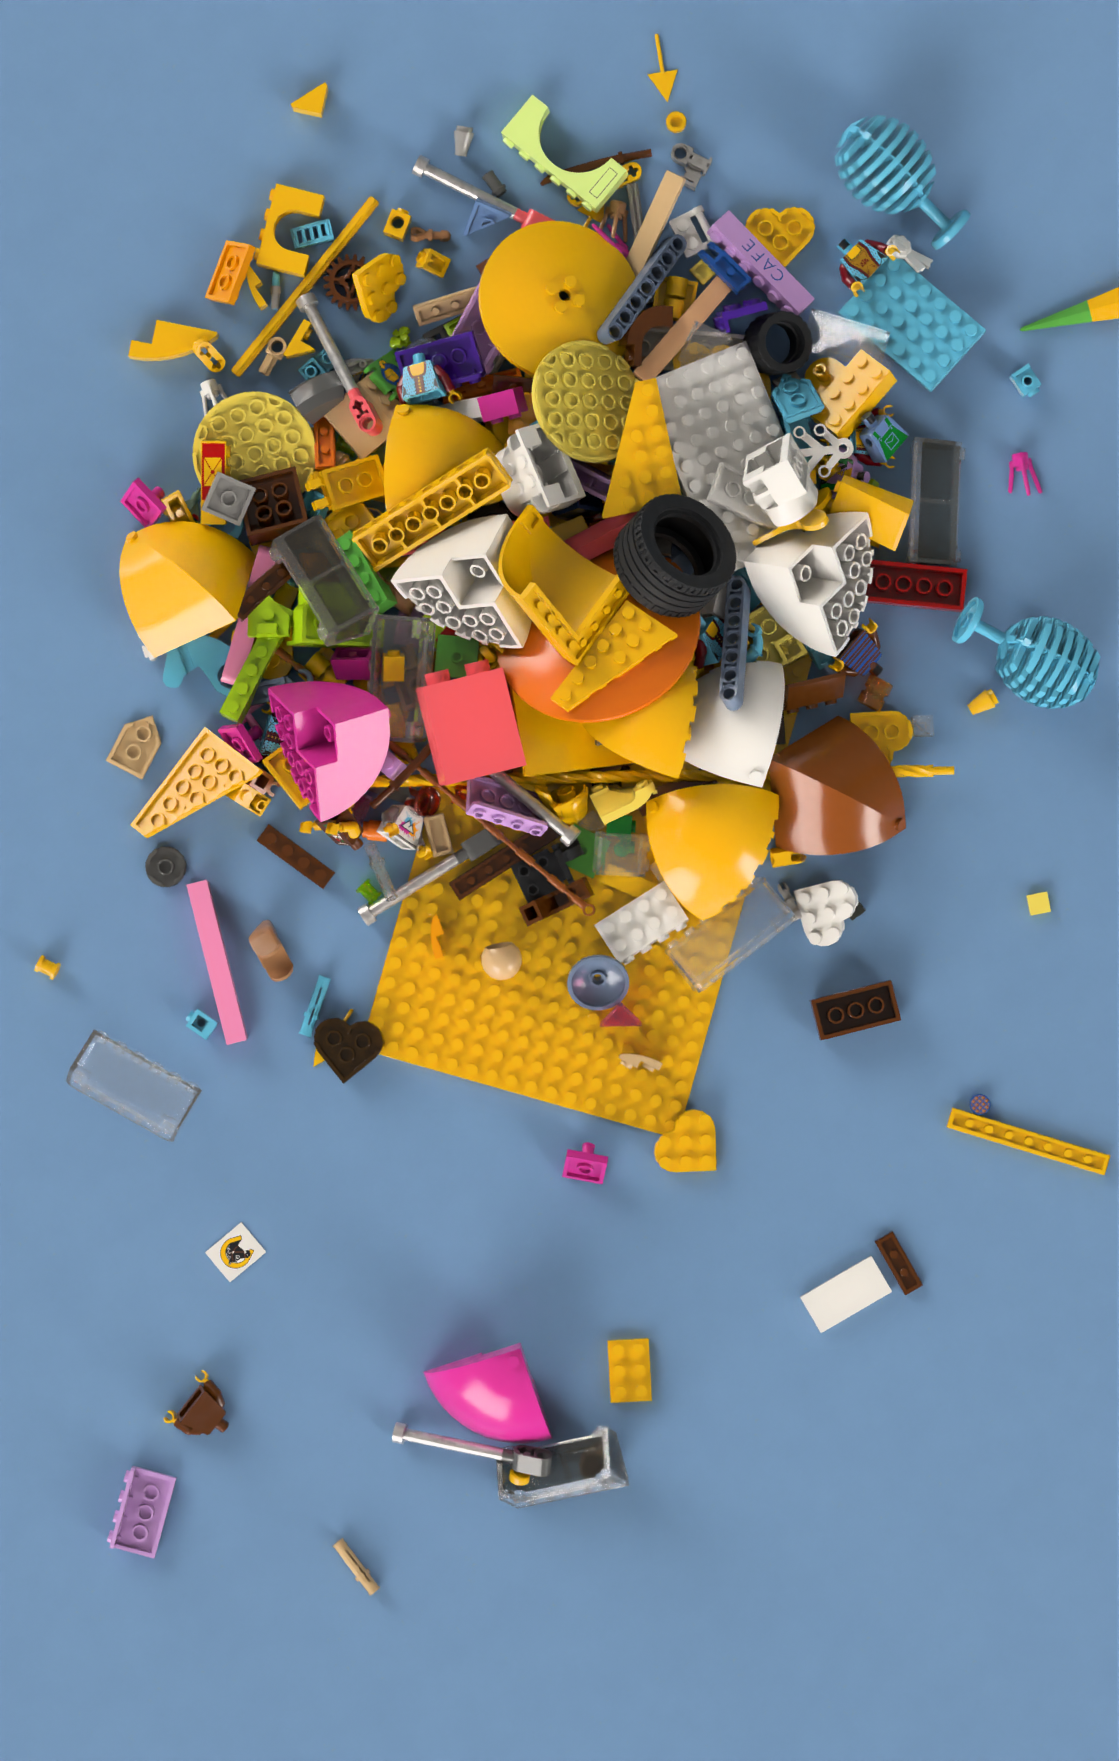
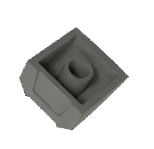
[288,370,344,425]

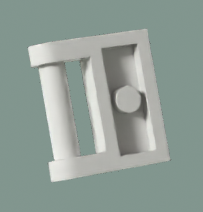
[669,205,717,259]

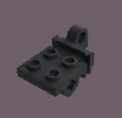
[510,838,584,903]

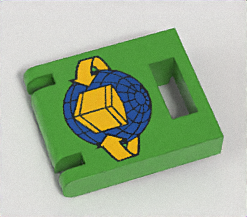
[364,349,401,402]

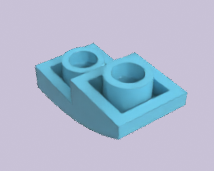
[298,349,344,380]

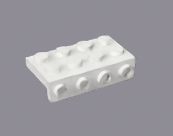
[595,881,689,965]

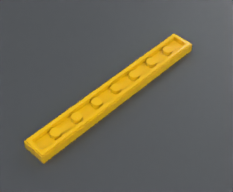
[946,1107,1110,1175]

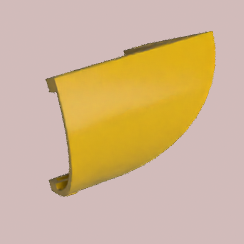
[498,504,630,665]
[119,521,256,658]

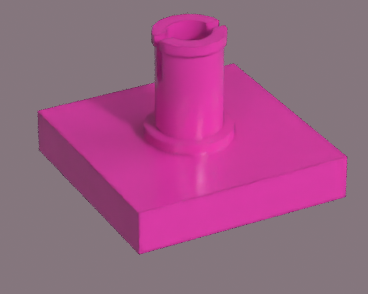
[120,477,167,528]
[218,723,263,763]
[562,1142,608,1184]

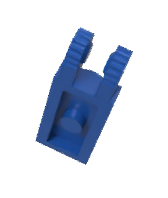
[698,241,752,295]

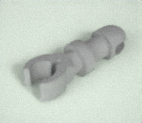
[777,882,802,921]

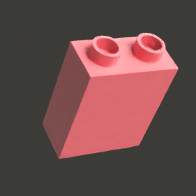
[416,659,527,786]

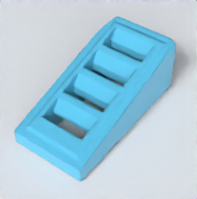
[290,218,334,250]

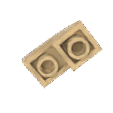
[618,1053,663,1072]

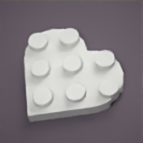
[794,880,858,946]

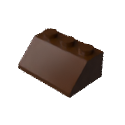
[783,671,846,714]

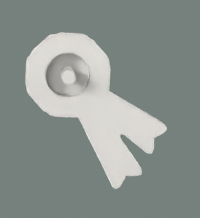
[886,235,933,273]

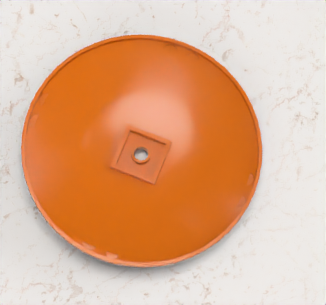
[496,548,701,723]

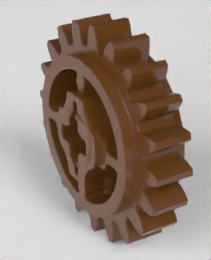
[323,254,370,311]

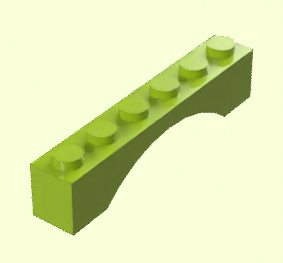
[219,602,293,724]

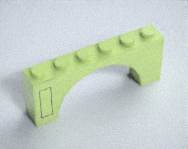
[501,94,628,213]

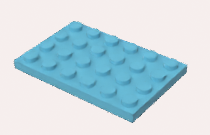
[838,257,986,392]

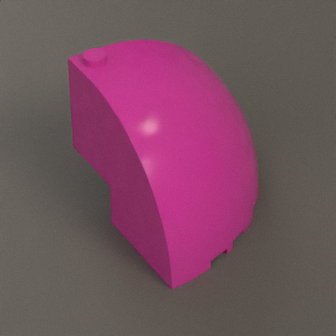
[268,681,391,822]
[423,1343,553,1444]

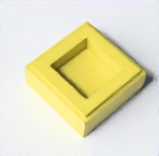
[689,259,716,286]
[1026,892,1051,916]

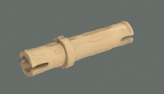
[333,1538,380,1595]

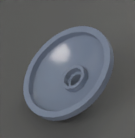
[567,955,629,1010]

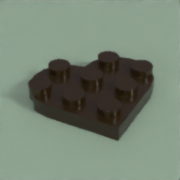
[314,1018,385,1084]

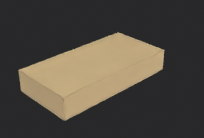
[423,813,454,858]

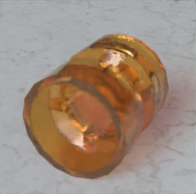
[857,674,893,712]

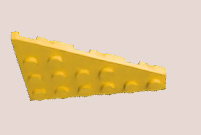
[602,378,681,519]

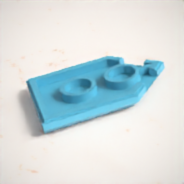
[771,374,825,423]

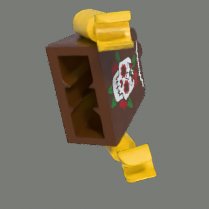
[299,809,364,851]

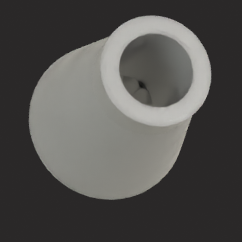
[454,126,474,157]

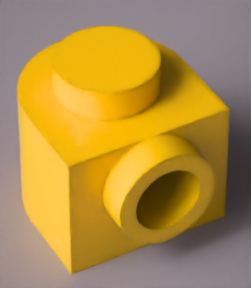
[816,455,839,481]

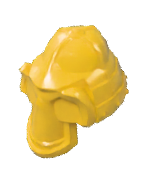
[534,783,589,824]

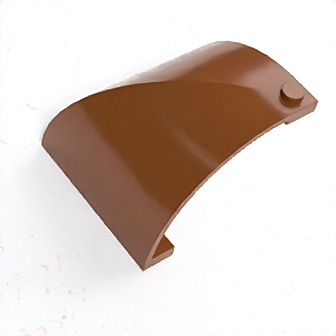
[769,715,906,855]

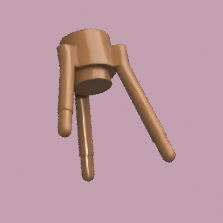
[599,200,628,243]

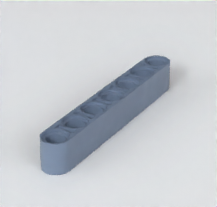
[597,234,687,345]
[719,576,751,711]

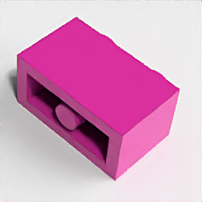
[477,386,528,424]
[330,647,381,680]

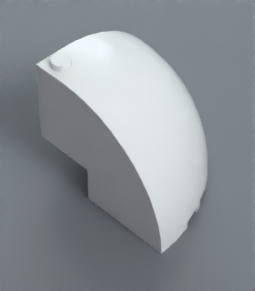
[743,512,874,657]
[390,514,532,648]
[683,660,785,788]

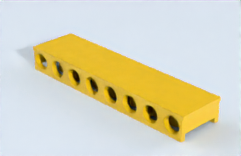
[351,446,513,572]

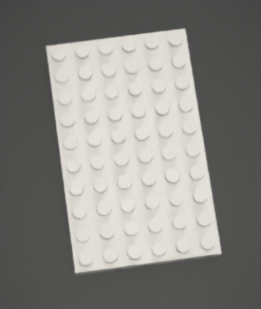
[655,341,784,571]

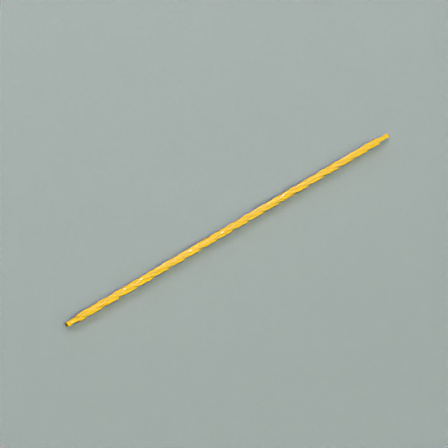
[370,765,954,788]

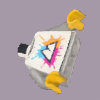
[376,798,433,860]

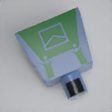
[859,411,909,463]

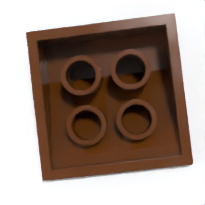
[239,466,311,546]

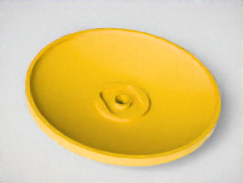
[478,221,636,376]

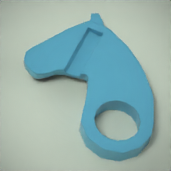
[163,635,231,696]

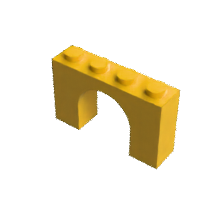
[254,183,325,278]

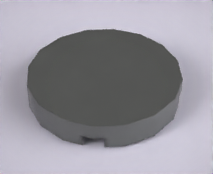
[145,847,186,887]

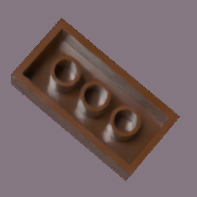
[809,980,901,1040]

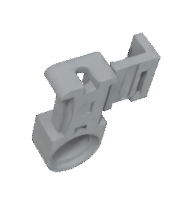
[671,143,712,191]

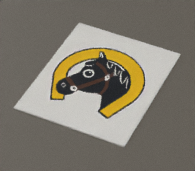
[205,1222,266,1282]

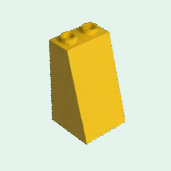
[826,475,914,551]

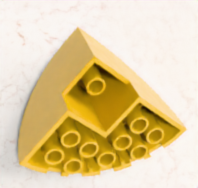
[384,404,504,522]
[582,655,698,778]
[646,784,779,921]

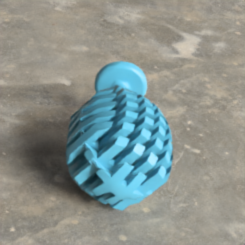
[834,115,971,250]
[952,597,1101,709]

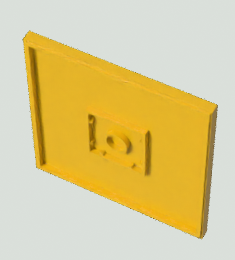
[509,685,635,777]

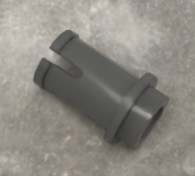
[482,170,507,198]

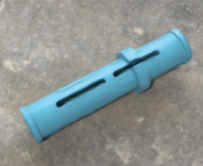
[299,975,331,1037]

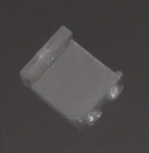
[592,831,651,877]

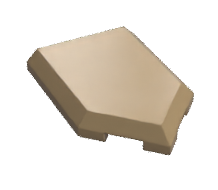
[106,715,161,780]

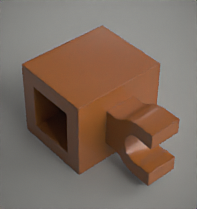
[246,764,280,797]

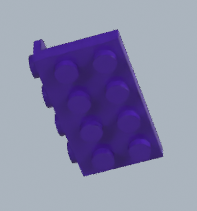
[713,298,768,333]
[394,330,486,389]

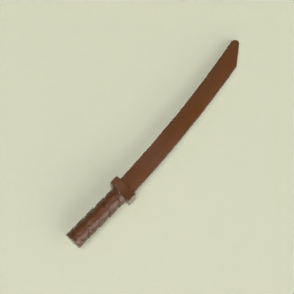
[540,149,652,186]
[369,743,431,810]

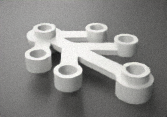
[793,424,854,478]

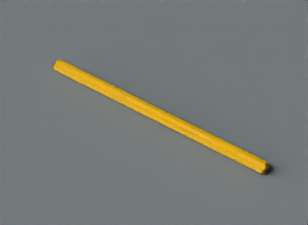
[231,196,379,377]

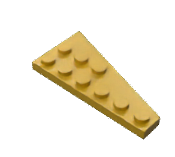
[551,600,678,712]

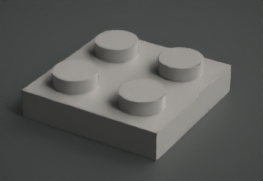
[201,471,256,526]

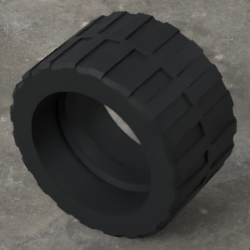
[743,311,813,376]

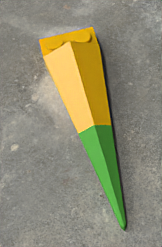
[1020,287,1119,331]

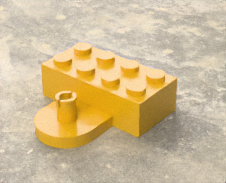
[805,349,897,439]

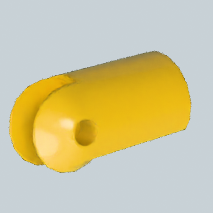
[770,847,807,868]

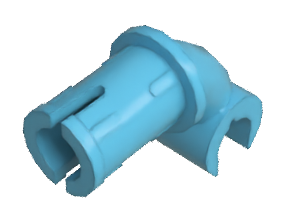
[746,623,763,663]

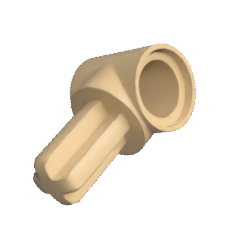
[259,337,287,376]

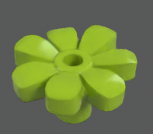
[389,326,411,350]

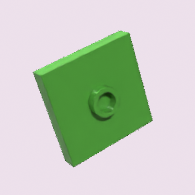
[434,634,479,678]
[566,824,611,879]

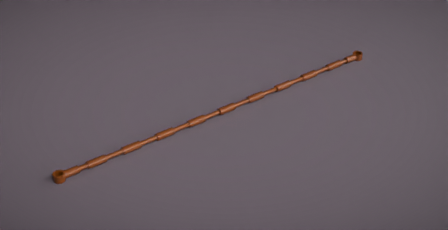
[275,646,596,916]

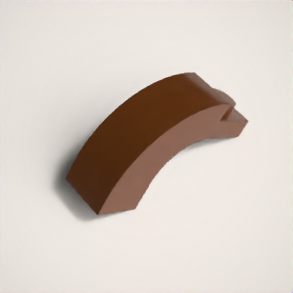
[618,305,673,368]
[519,876,595,927]

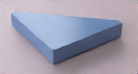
[463,198,512,236]

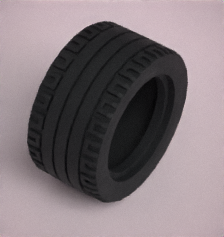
[613,494,736,617]

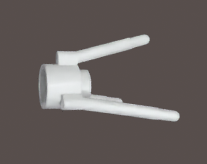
[200,379,227,416]

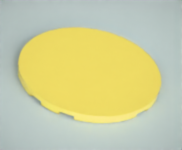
[532,340,639,463]
[192,391,315,493]

